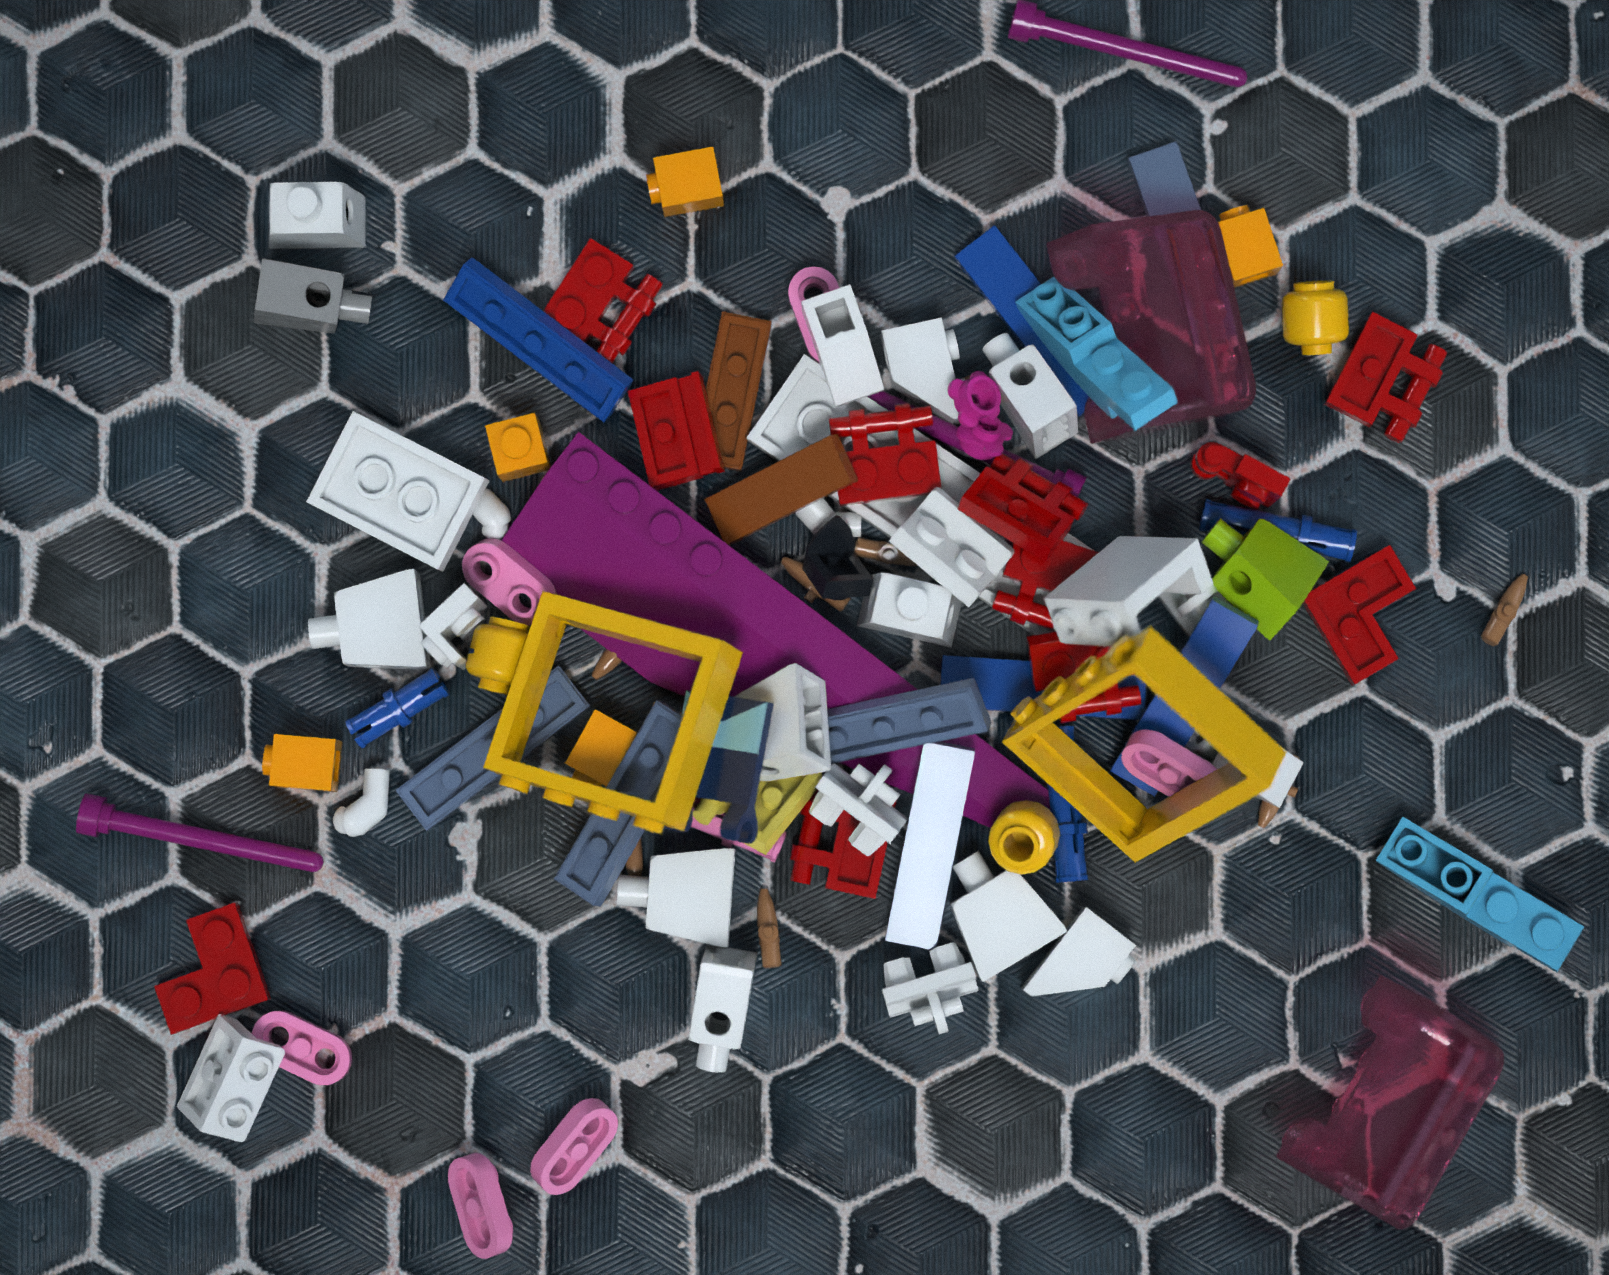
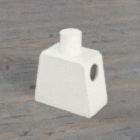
[269,182,366,249]
[982,333,1078,459]
[308,569,431,670]
[857,572,962,647]
[734,663,831,781]
[617,848,736,947]
[950,851,1068,982]
[689,944,758,1072]

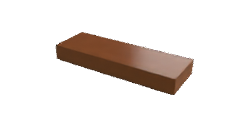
[706,312,772,472]
[705,434,858,545]

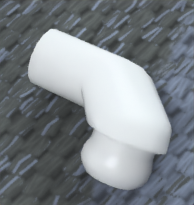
[473,488,511,539]
[795,499,861,537]
[333,769,390,837]

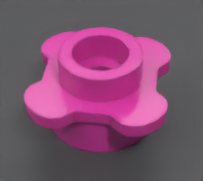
[947,371,1001,428]
[956,418,1013,460]

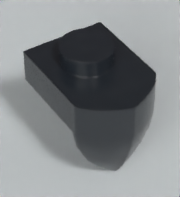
[802,515,873,600]

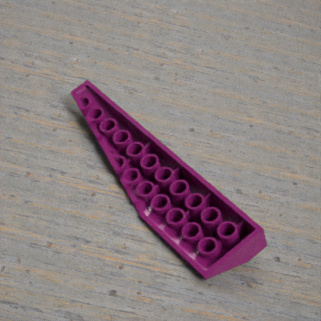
[501,432,1050,828]

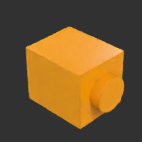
[646,147,724,217]
[1210,205,1283,289]
[485,413,551,482]
[565,709,637,787]
[262,734,343,792]

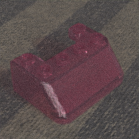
[1046,210,1256,444]
[1276,975,1504,1230]

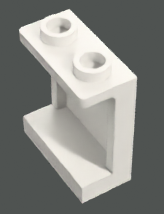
[1044,536,1214,646]

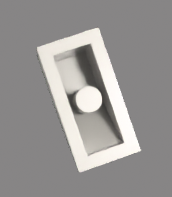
[1020,907,1136,996]

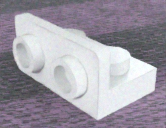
[889,487,1014,607]
[418,583,488,670]
[176,1014,285,1142]

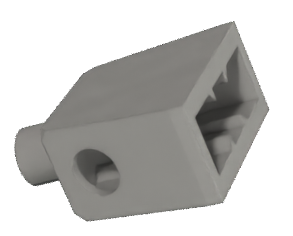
[254,259,372,333]

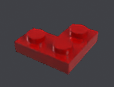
[1302,545,1416,686]
[154,902,271,1035]

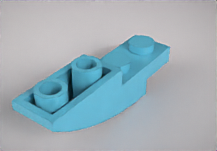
[1015,275,1178,431]
[1376,817,1584,972]

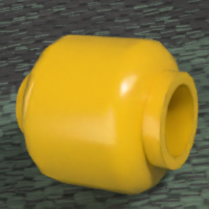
[1281,280,1349,355]
[466,617,530,695]
[988,800,1060,874]

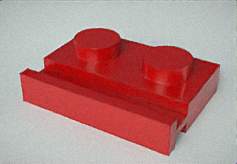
[628,371,725,491]

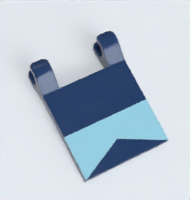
[663,690,774,844]

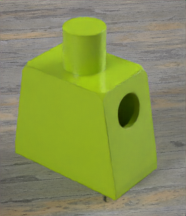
[1201,518,1329,641]

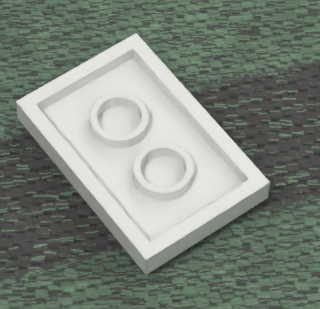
[306,411,490,572]

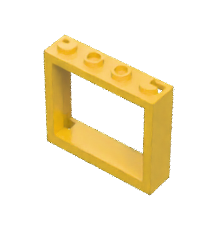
[483,591,743,834]
[1002,626,1287,862]

